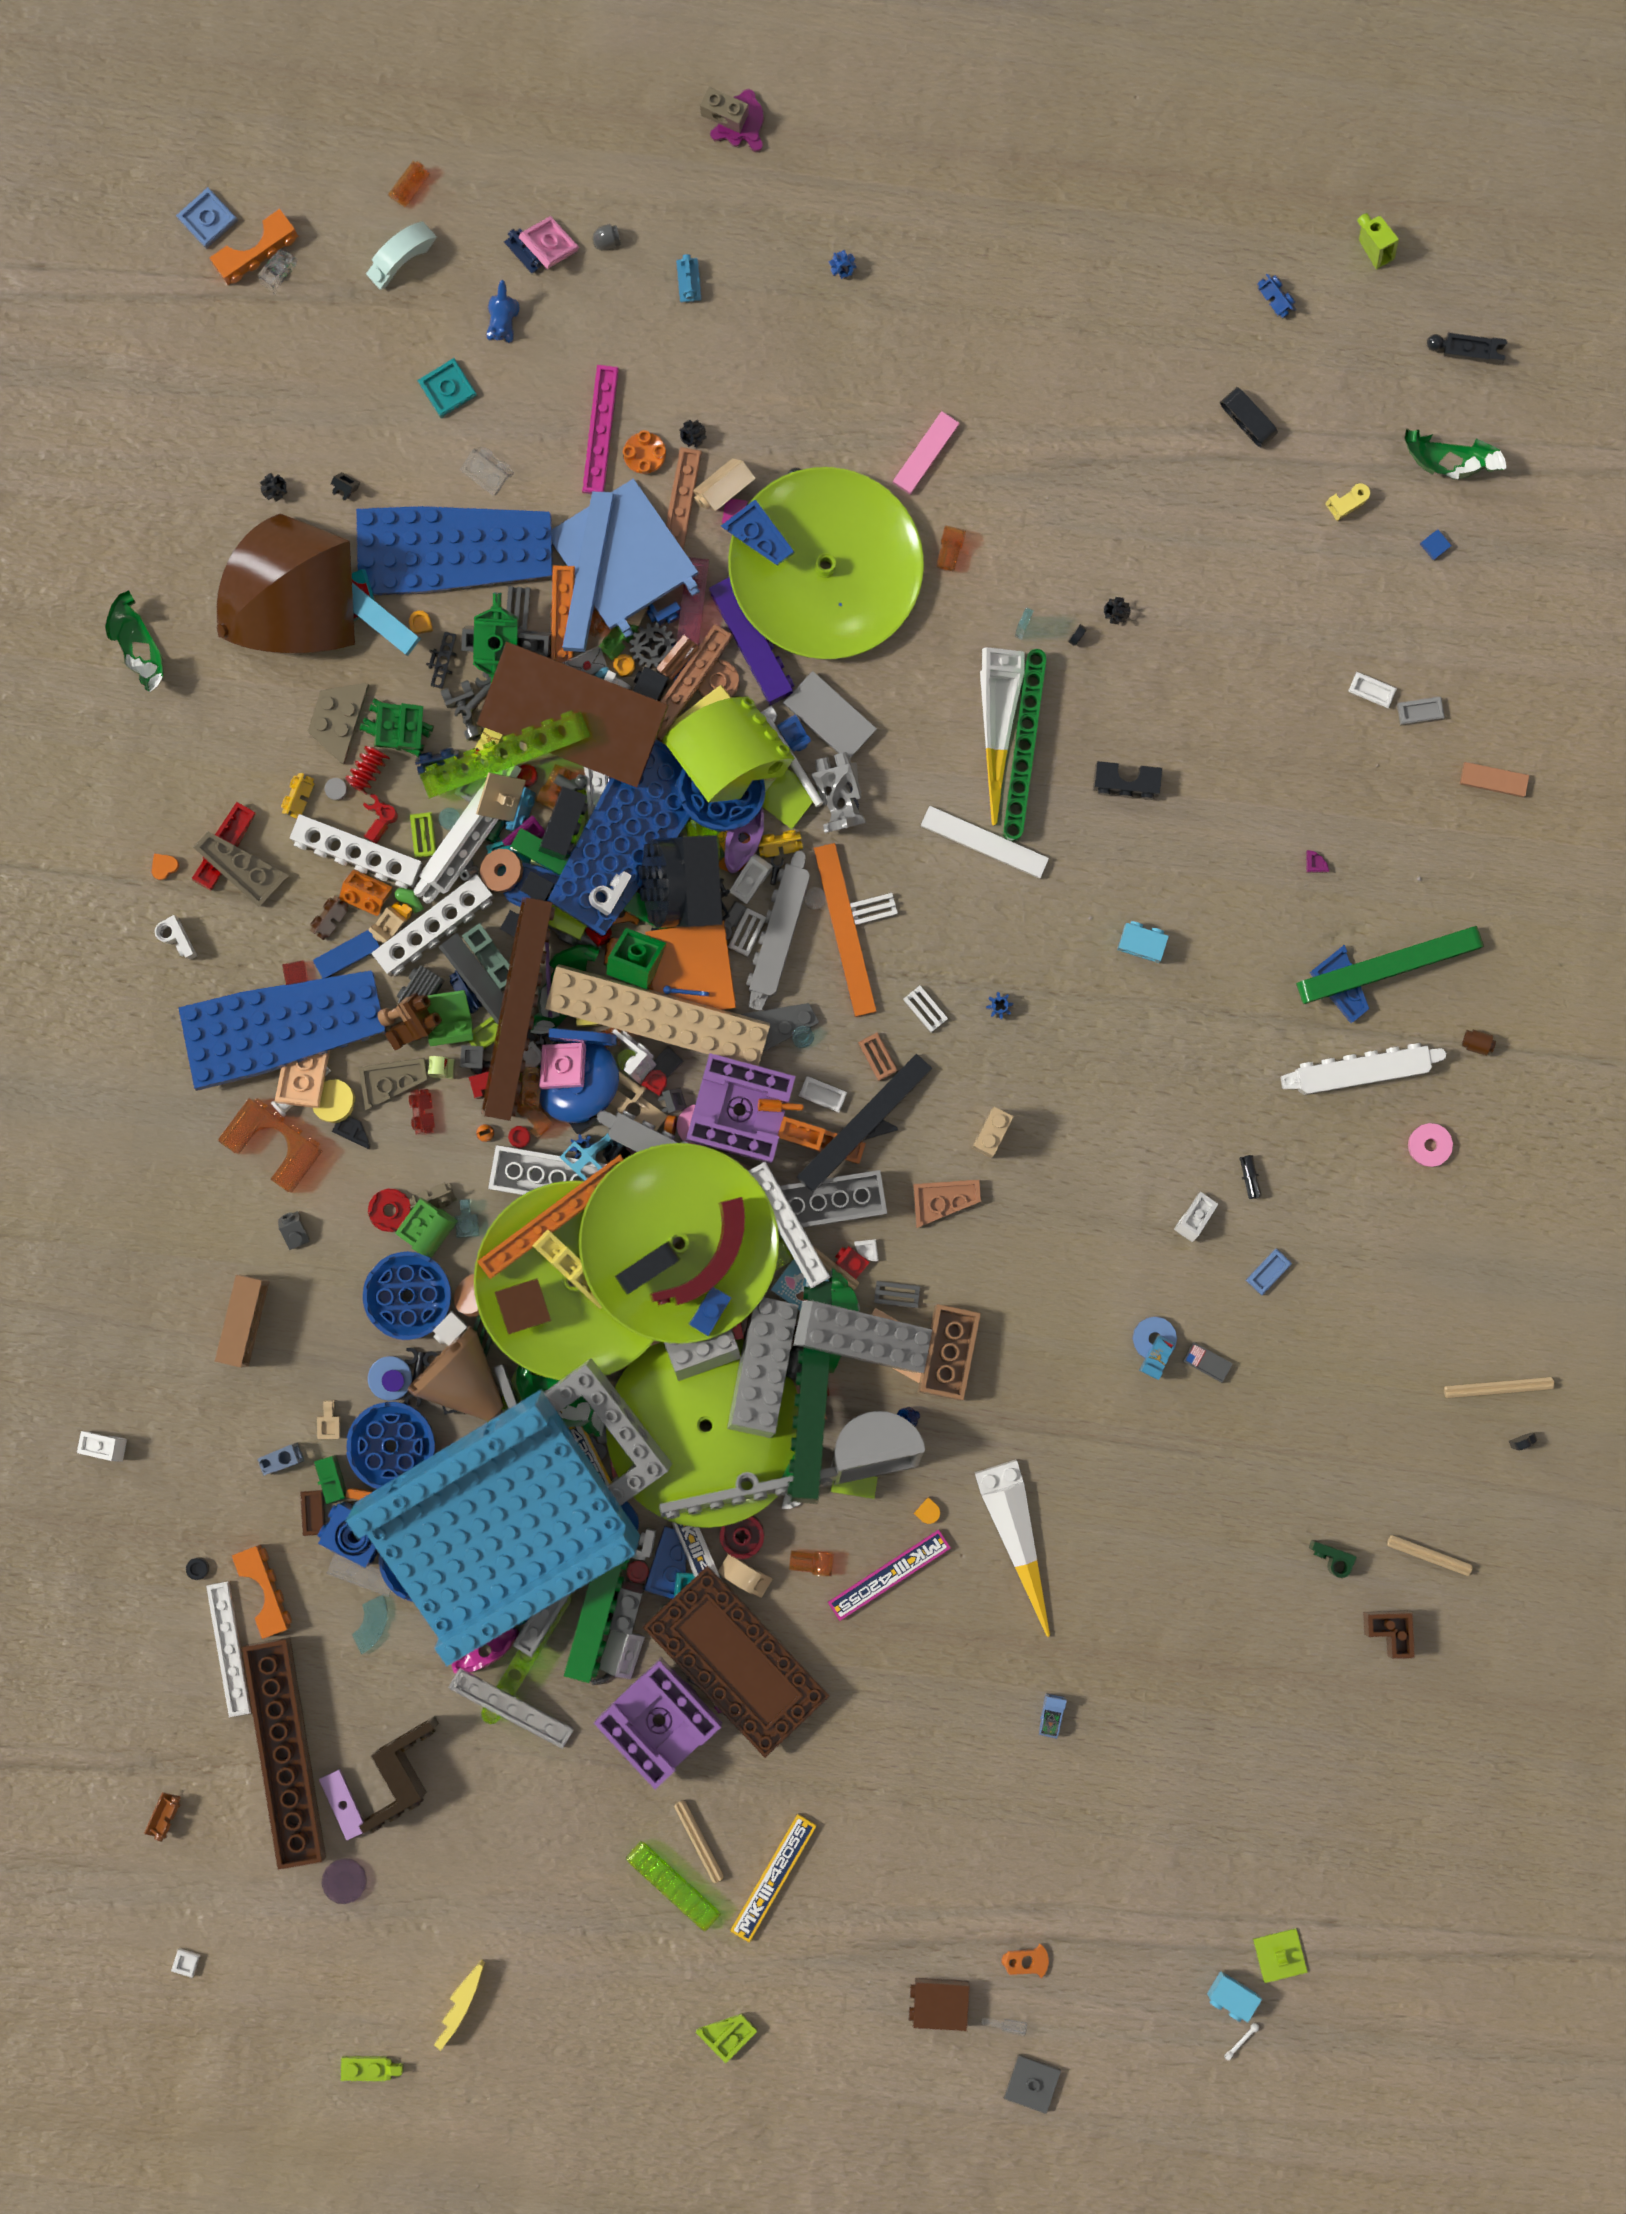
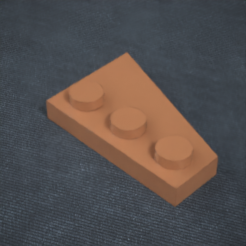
[913,1180,981,1228]

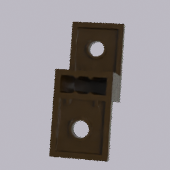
[359,1716,439,1834]

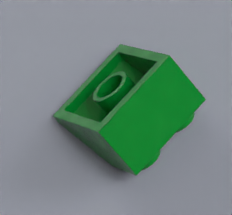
[606,928,666,990]

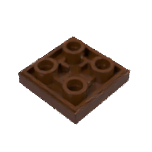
[495,1278,551,1335]

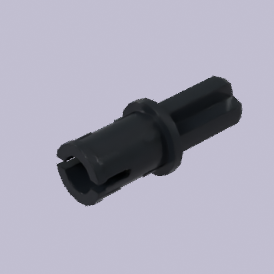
[1239,1155,1261,1199]

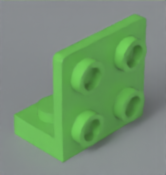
[427,990,473,1046]

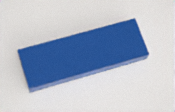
[313,930,380,979]

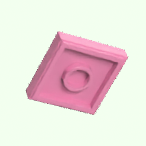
[519,216,579,269]
[540,1042,586,1089]

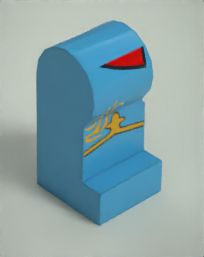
[1139,1335,1175,1380]

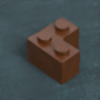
[1363,1611,1415,1659]

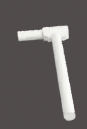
[760,706,824,807]

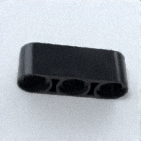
[1220,387,1278,448]
[615,1241,681,1295]

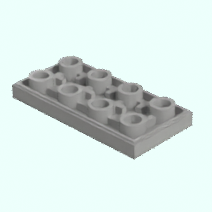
[783,671,877,759]

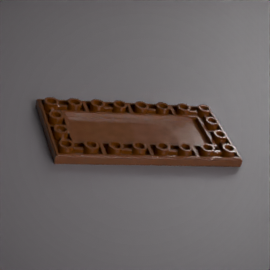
[477,642,669,788]
[643,1565,830,1758]

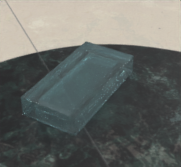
[1015,608,1034,639]

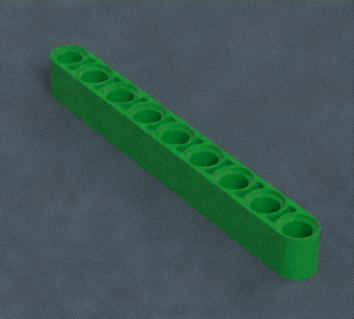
[1003,649,1047,842]
[1296,926,1484,1004]

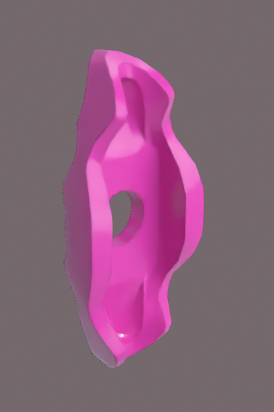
[451,1627,520,1674]

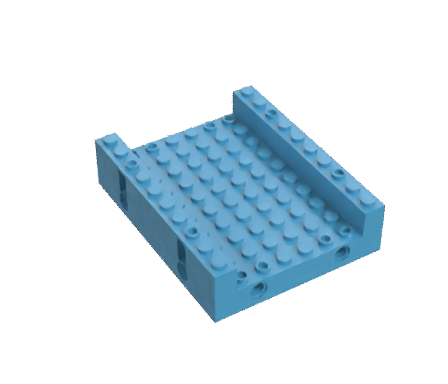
[346,1389,640,1666]

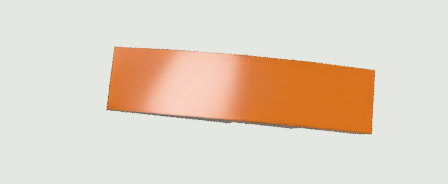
[777,1116,866,1164]

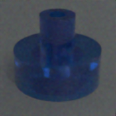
[897,1407,920,1427]

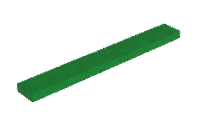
[510,828,666,929]

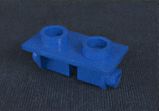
[1257,274,1296,319]

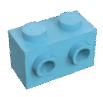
[1117,921,1168,963]
[1207,1971,1262,2022]

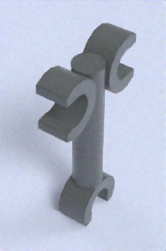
[454,672,491,724]

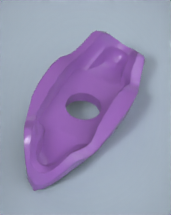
[725,807,764,874]

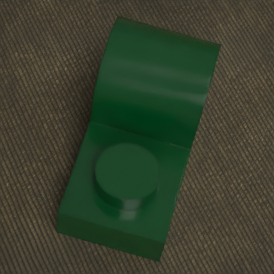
[1309,1540,1357,1578]

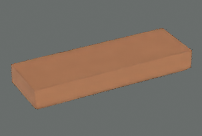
[1460,762,1529,797]

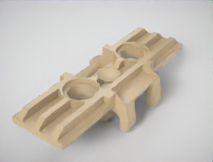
[604,1071,667,1132]

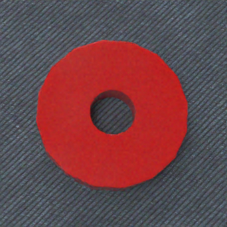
[368,1188,412,1232]

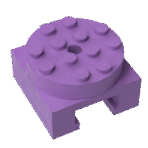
[686,1053,795,1164]
[594,1657,722,1789]

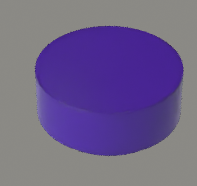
[382,1370,405,1392]

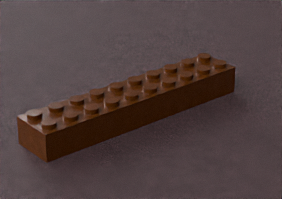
[481,897,555,1121]
[242,1637,326,1870]

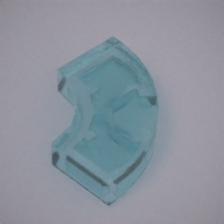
[352,1594,388,1654]

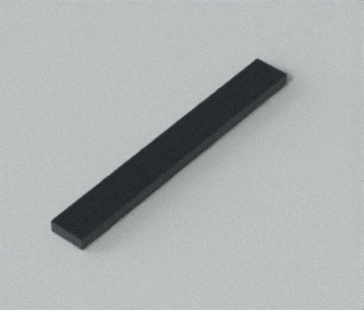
[797,1054,932,1192]

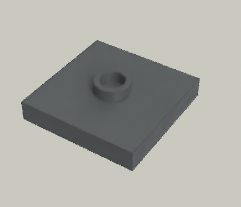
[1004,2054,1061,2114]

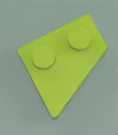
[695,2013,758,2063]

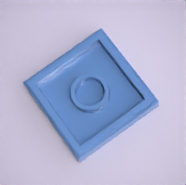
[176,187,238,249]

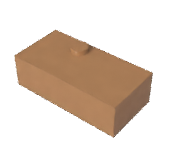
[215,1275,270,1368]
[918,1304,981,1401]

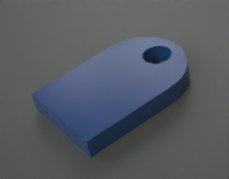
[549,1028,617,1046]

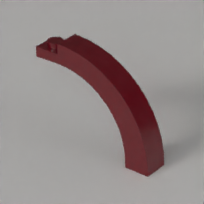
[650,1197,745,1306]

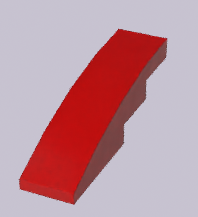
[192,802,256,891]

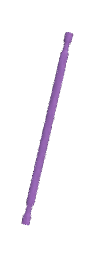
[545,942,553,1017]

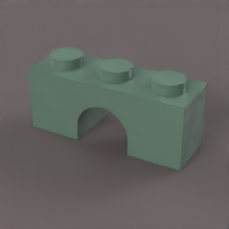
[462,923,509,992]

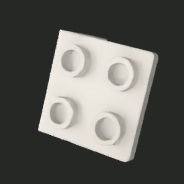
[612,1029,657,1084]

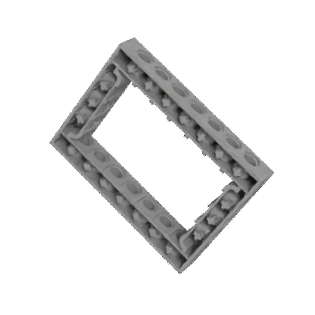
[544,1358,672,1505]

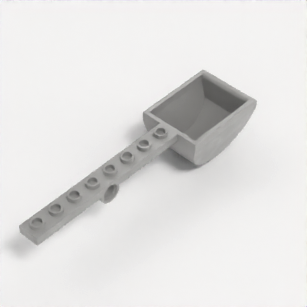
[660,1411,925,1519]

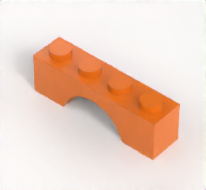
[209,209,298,285]
[232,1544,292,1639]

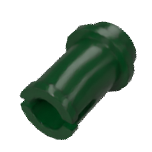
[485,819,506,843]

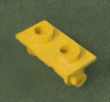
[281,773,315,819]
[758,830,803,858]

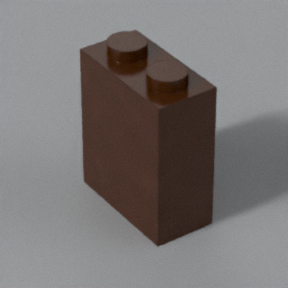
[909,1978,969,2031]

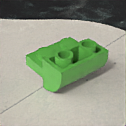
[395,1197,458,1257]

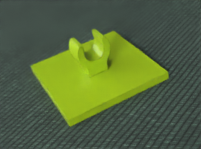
[1253,1928,1308,1983]

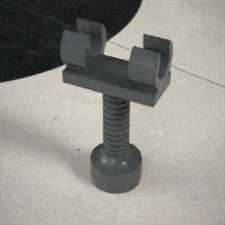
[441,680,482,741]

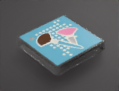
[770,1257,829,1312]

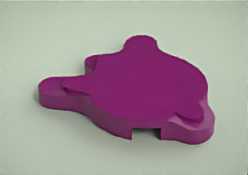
[710,89,764,152]

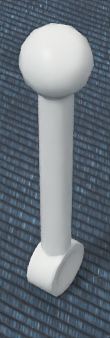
[1224,2023,1259,2060]

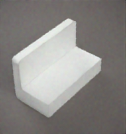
[600,1630,645,1680]

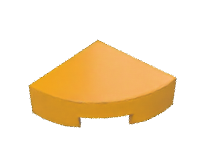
[391,902,412,922]

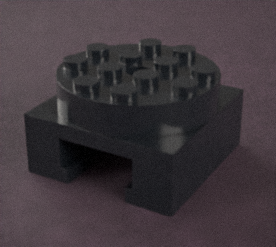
[638,835,722,928]

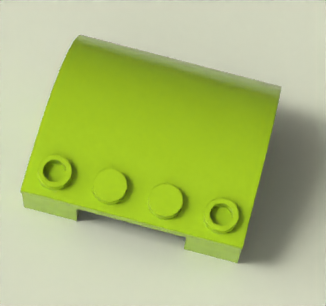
[662,696,795,803]

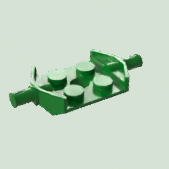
[473,593,519,683]

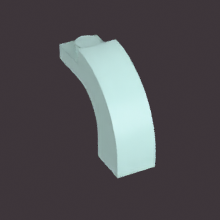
[366,221,437,290]

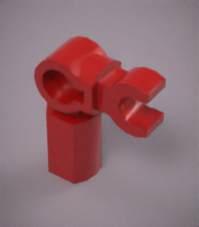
[363,794,398,844]

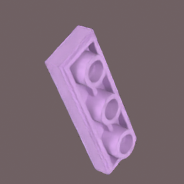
[319,1769,363,1841]

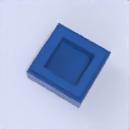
[1420,529,1452,561]

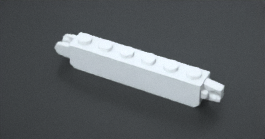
[413,763,521,904]
[1280,1043,1447,1095]

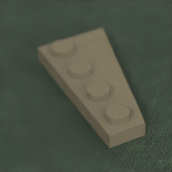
[193,831,288,907]

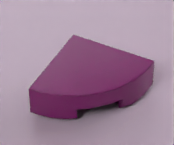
[1306,850,1329,873]

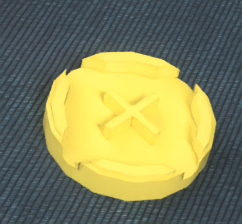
[313,1080,355,1123]

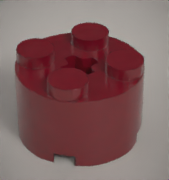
[720,1515,765,1559]

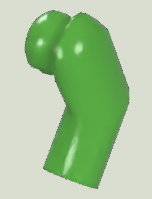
[394,888,424,914]

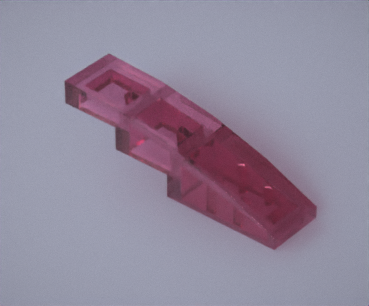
[677,557,709,646]

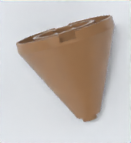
[407,1326,504,1421]

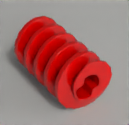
[345,746,390,795]

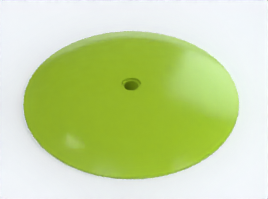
[728,467,924,659]
[579,1143,779,1344]
[474,1181,654,1380]
[606,1338,798,1528]

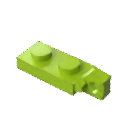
[341,2056,403,2081]

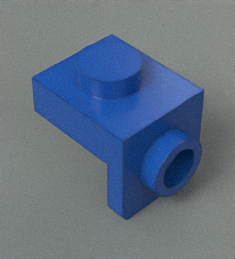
[646,602,682,626]
[776,715,811,752]

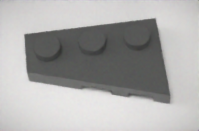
[741,1003,819,1053]

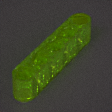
[625,1841,721,1932]

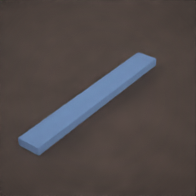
[562,491,615,652]

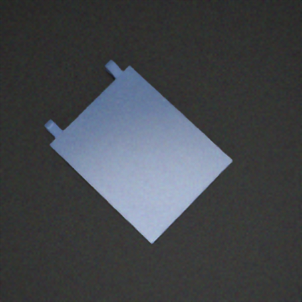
[552,478,700,638]

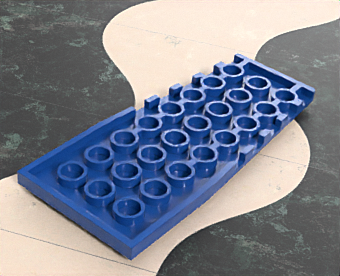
[356,506,553,595]
[548,739,690,936]
[178,971,386,1091]

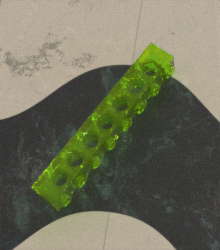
[419,710,590,799]

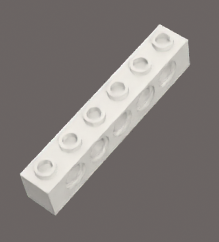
[290,814,424,889]
[372,874,494,976]

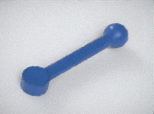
[663,986,709,996]

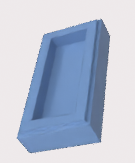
[1245,1249,1292,1295]

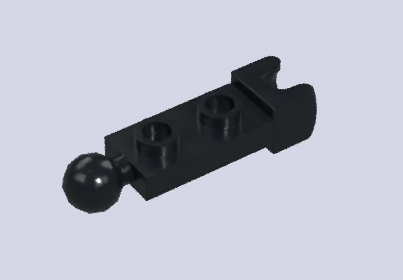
[1427,332,1508,365]

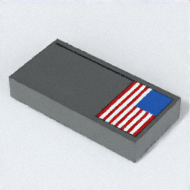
[1183,1342,1232,1383]

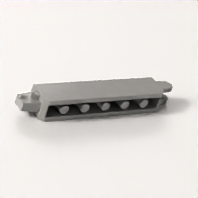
[746,851,810,1011]
[596,1110,690,1152]

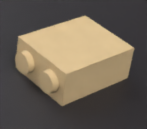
[693,458,756,511]
[971,1107,1014,1158]

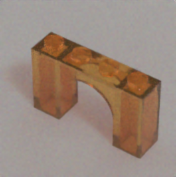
[217,1098,323,1193]

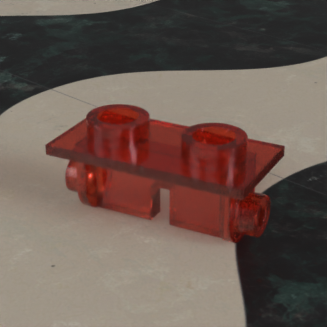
[408,1089,435,1135]

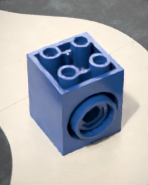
[318,1501,378,1568]

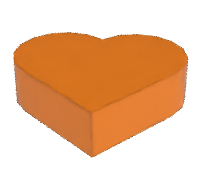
[151,854,179,880]

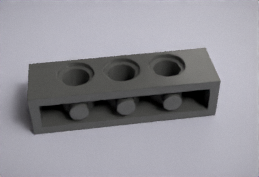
[461,625,551,657]

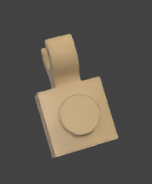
[317,1400,341,1439]

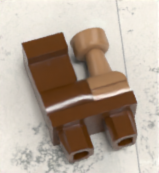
[378,993,442,1050]

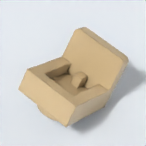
[369,906,407,943]

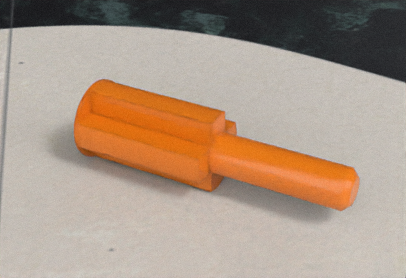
[757,1098,803,1112]

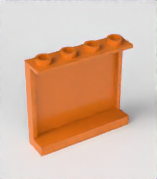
[645,921,736,1010]

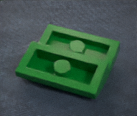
[374,702,423,749]

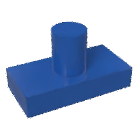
[688,1287,731,1336]

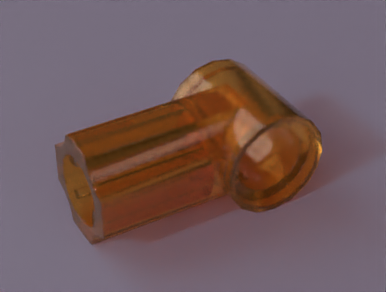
[937,525,966,571]
[536,764,572,810]
[789,1550,834,1576]

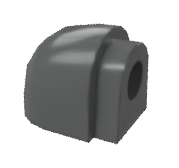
[593,224,621,251]

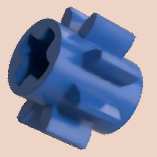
[829,250,857,279]
[986,992,1013,1020]
[569,1134,594,1159]

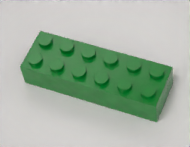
[564,1558,630,1683]

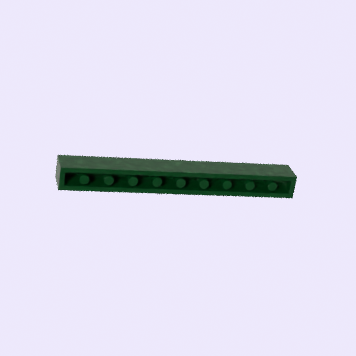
[787,1281,835,1504]

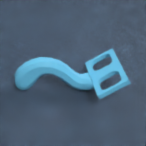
[560,1133,614,1181]

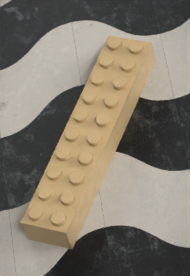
[545,964,770,1066]

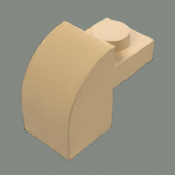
[718,1554,772,1598]

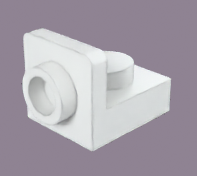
[632,1528,657,1560]

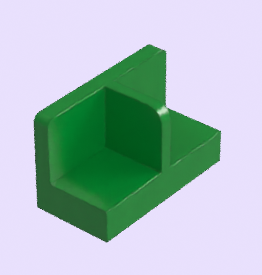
[314,1455,347,1504]

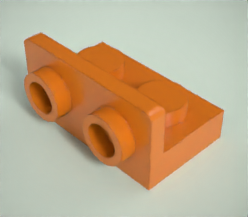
[339,869,393,916]

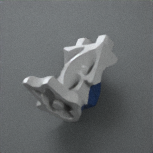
[812,752,866,833]

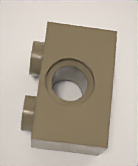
[700,87,749,133]

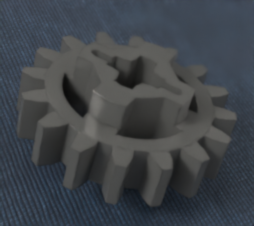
[630,623,677,669]

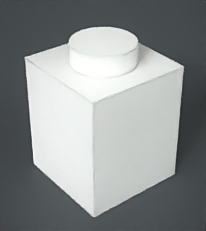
[433,1310,468,1346]

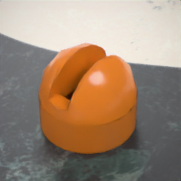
[476,1124,494,1142]

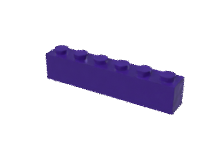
[709,577,794,706]

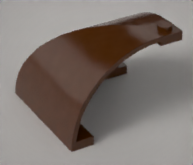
[217,513,355,653]

